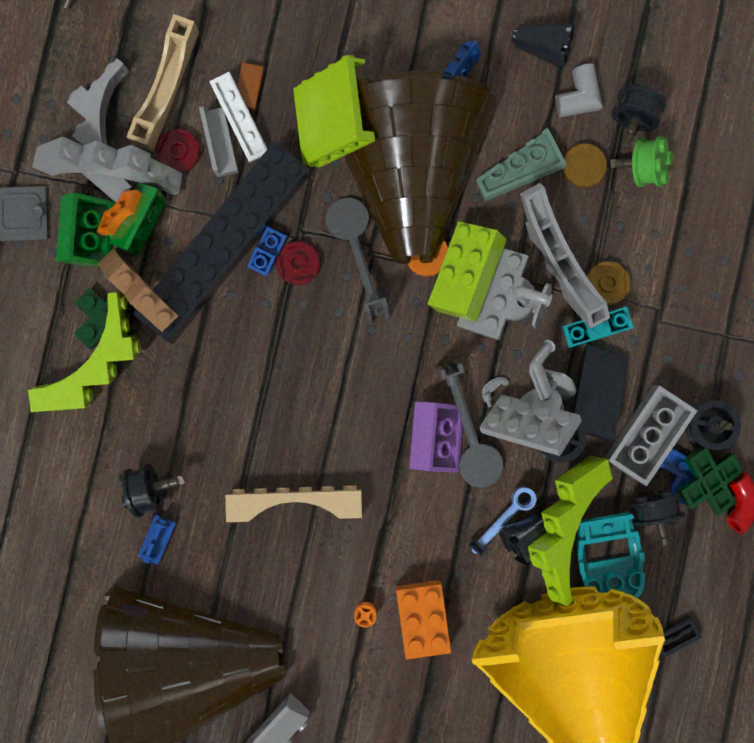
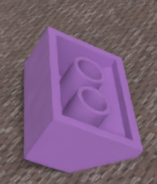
[409,402,463,473]

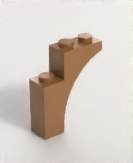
[98,248,178,332]

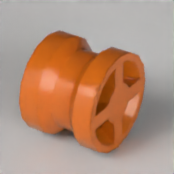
[354,602,377,627]

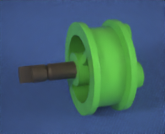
[610,136,673,187]

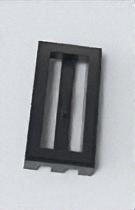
[660,616,702,658]

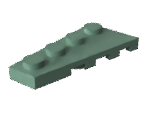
[476,128,566,202]

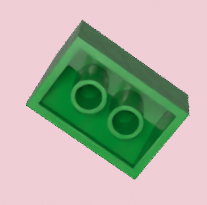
[109,183,167,258]
[56,193,114,266]

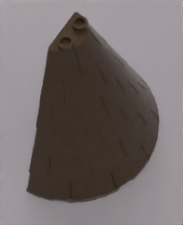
[344,71,496,264]
[93,586,287,743]

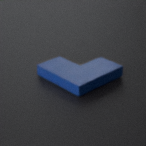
[660,448,694,506]

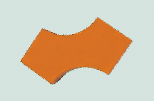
[97,190,142,235]

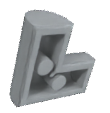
[555,64,603,118]

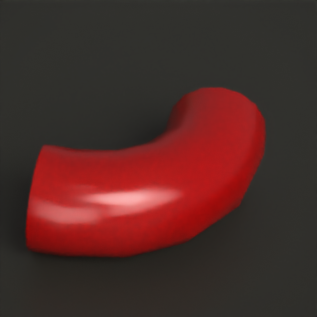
[726,471,754,534]

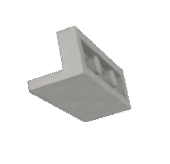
[199,106,239,177]

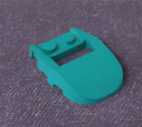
[576,511,645,598]

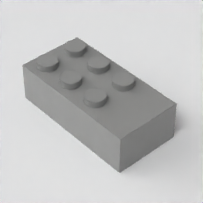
[604,385,697,486]

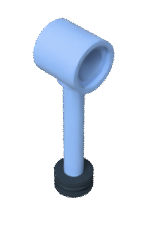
[468,486,536,557]

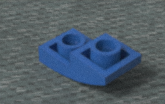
[247,226,288,276]

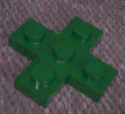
[74,287,138,350]
[677,446,743,515]

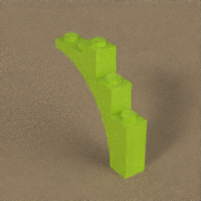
[28,291,141,412]
[528,456,612,606]

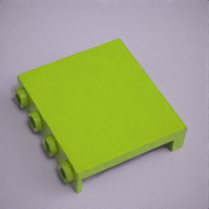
[293,55,375,167]

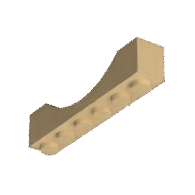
[126,14,199,152]
[225,485,362,522]

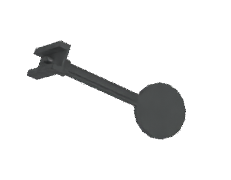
[325,198,390,324]
[435,360,503,488]

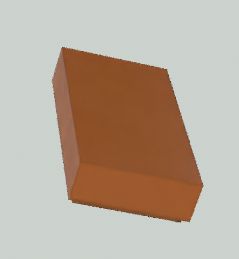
[237,63,264,111]

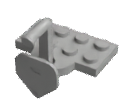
[457,249,553,340]
[479,340,582,456]

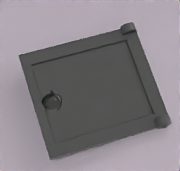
[0,186,48,241]

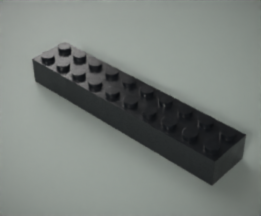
[133,141,311,344]

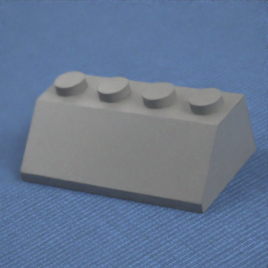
[245,693,310,743]

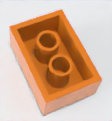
[396,580,451,660]

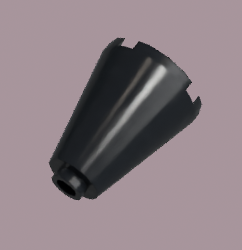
[511,22,575,68]
[499,508,548,567]

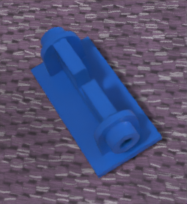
[443,40,482,79]
[138,514,176,565]

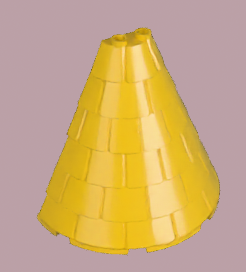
[471,587,665,743]

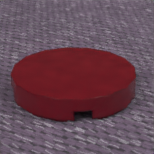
[156,128,201,173]
[276,241,320,285]

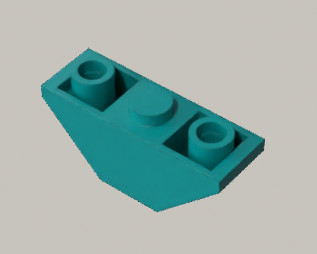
[562,307,634,348]

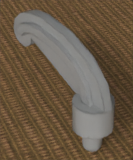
[482,377,509,407]

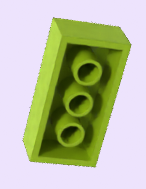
[427,221,507,322]

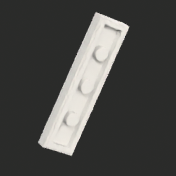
[209,72,267,163]

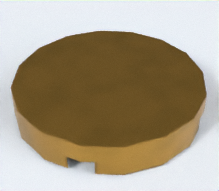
[562,144,607,188]
[587,261,631,306]

